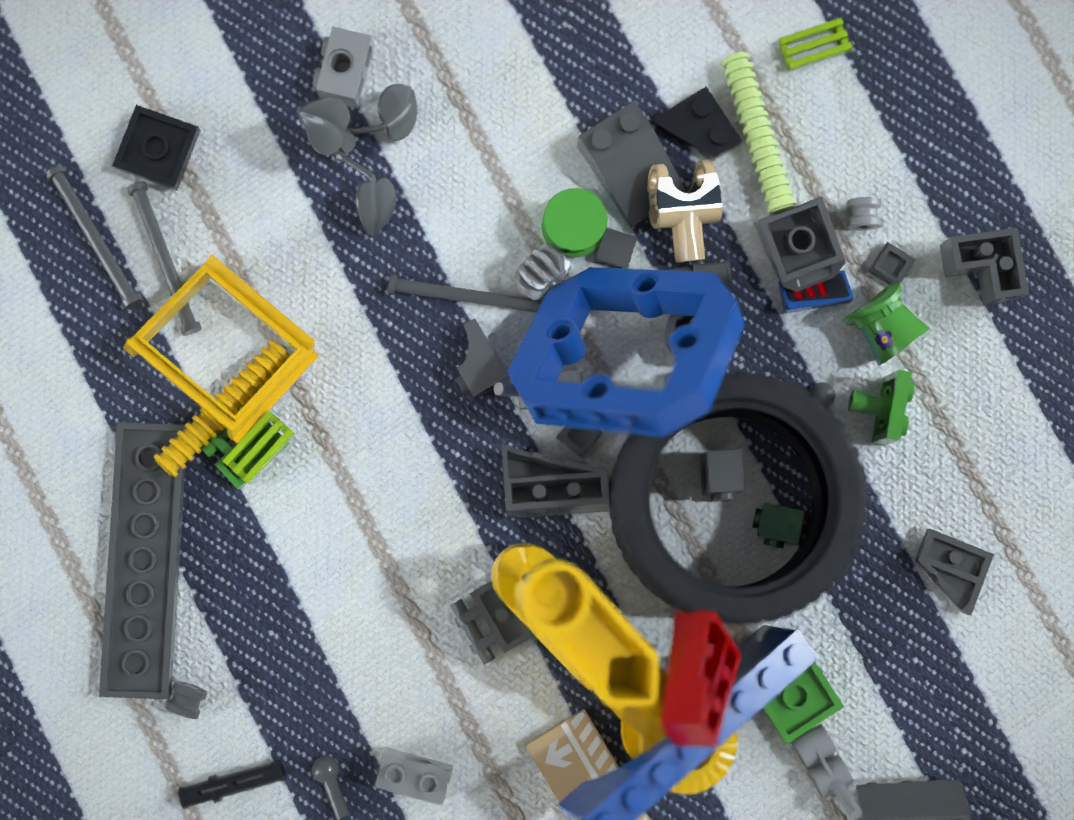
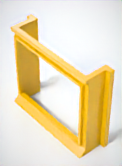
[123,254,319,444]

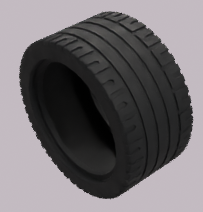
[609,371,868,625]

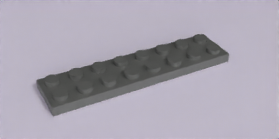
[99,422,186,700]

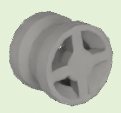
[847,197,881,231]

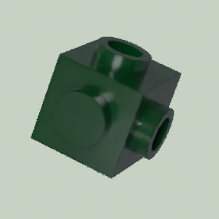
[752,502,805,549]

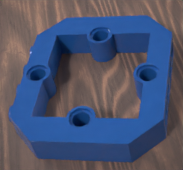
[507,267,745,437]

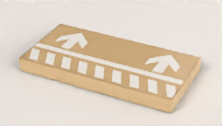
[526,709,650,820]

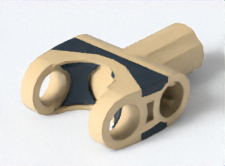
[647,160,722,263]

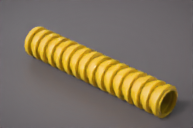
[153,340,290,477]

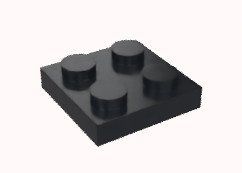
[112,105,201,191]

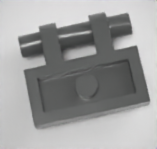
[450,581,534,665]

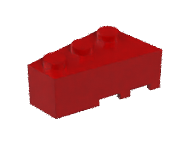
[661,611,742,747]

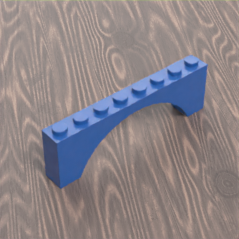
[557,625,818,820]

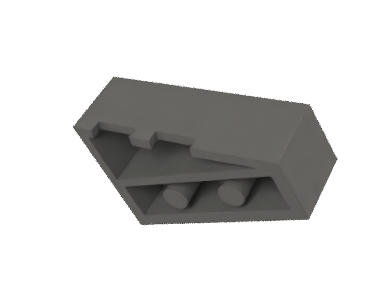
[501,443,610,519]

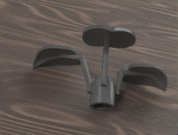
[296,83,418,236]

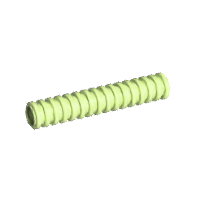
[721,52,797,214]

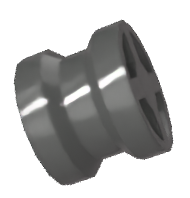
[165,681,208,719]

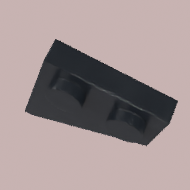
[652,86,742,161]

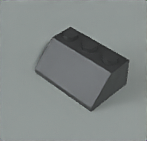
[854,779,971,820]

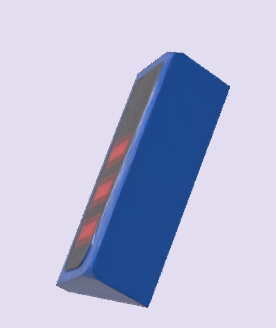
[778,270,854,314]

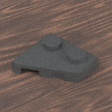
[915,529,994,616]

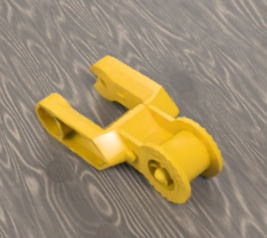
[491,542,738,794]

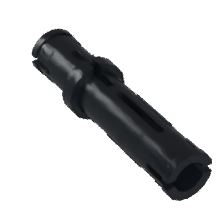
[178,759,286,809]

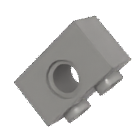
[313,26,375,108]
[374,748,454,806]

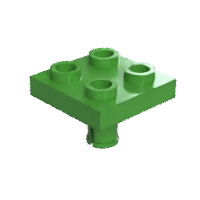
[848,369,915,446]

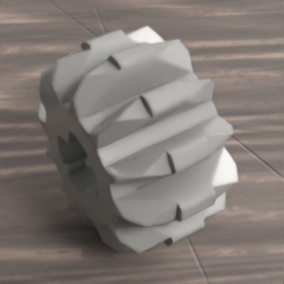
[514,243,571,300]

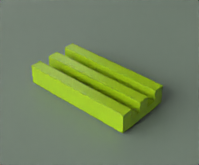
[778,18,853,72]
[222,410,295,484]

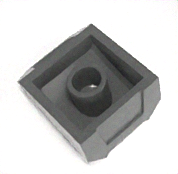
[754,196,845,292]

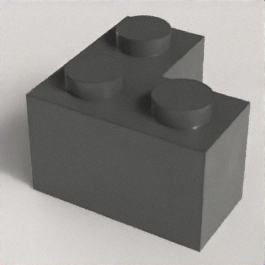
[940,228,1029,306]

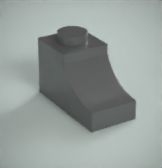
[455,318,510,400]

